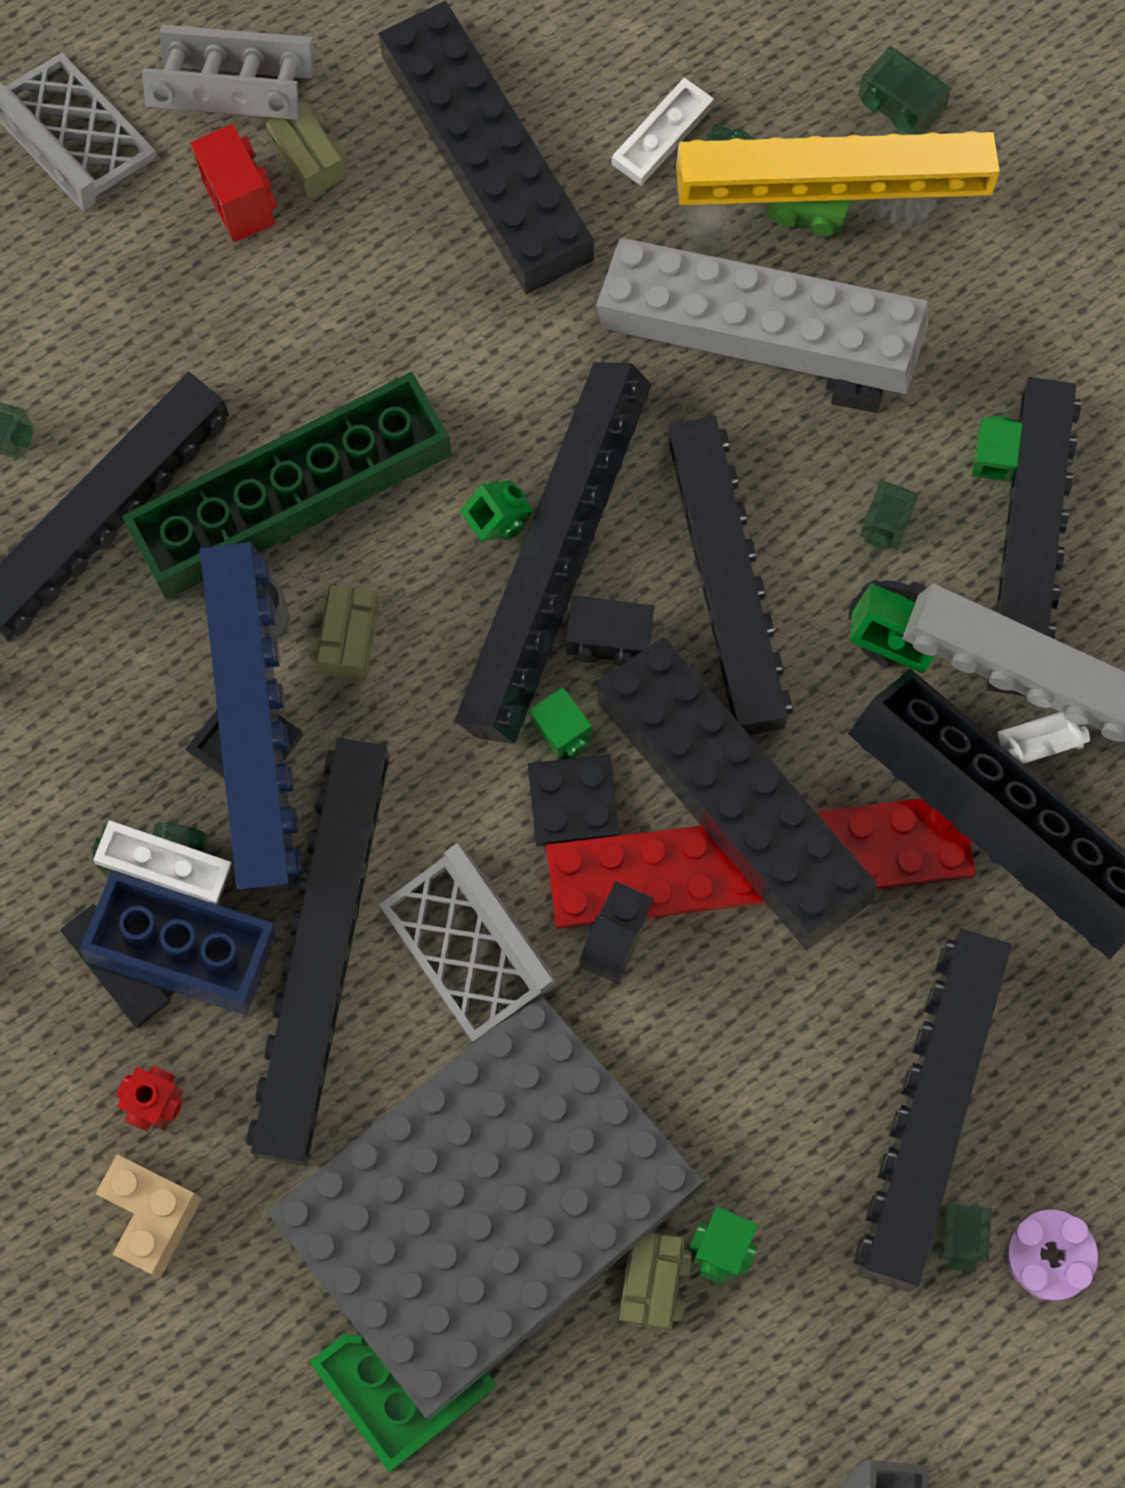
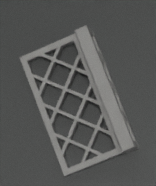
[0,52,156,212]
[379,843,560,1043]

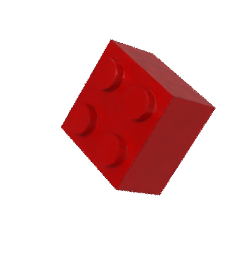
[190,124,277,243]

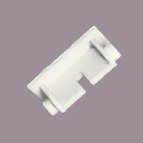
[997,712,1090,765]

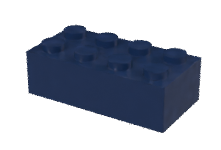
[80,870,276,1015]

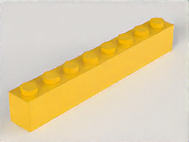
[676,131,1000,205]

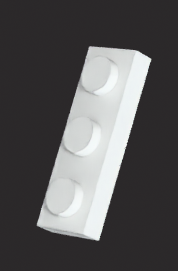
[611,78,714,186]
[93,820,232,904]

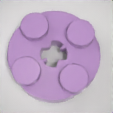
[1007,1210,1098,1301]

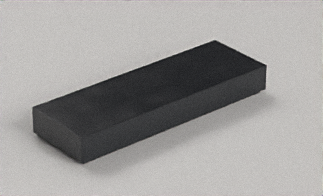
[60,903,171,1028]

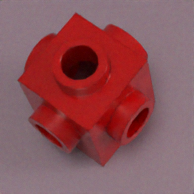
[116,1065,183,1132]

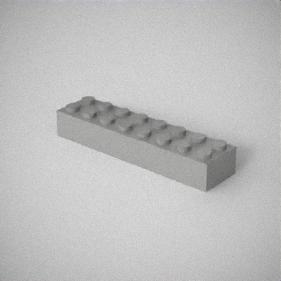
[596,238,928,394]

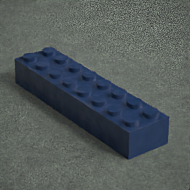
[200,542,303,891]

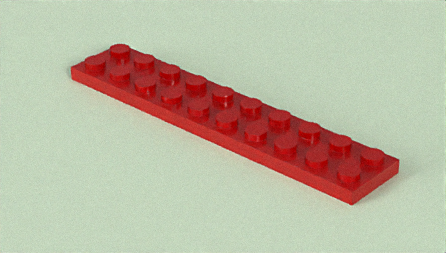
[546,798,976,929]

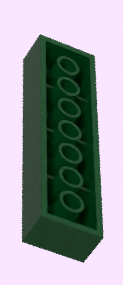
[122,371,452,600]

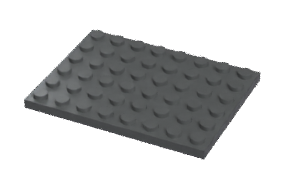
[267,995,705,1421]

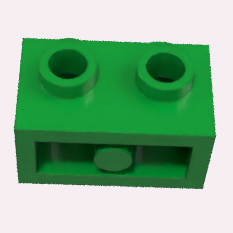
[689,1206,758,1285]

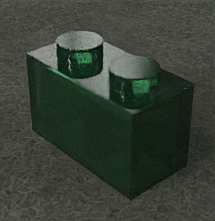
[858,45,951,135]

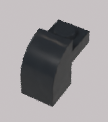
[580,881,654,984]

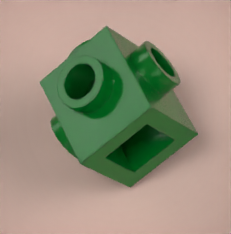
[459,480,534,542]

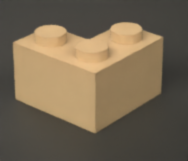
[96,1154,202,1278]

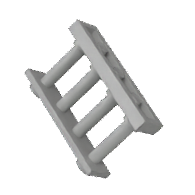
[142,25,314,120]

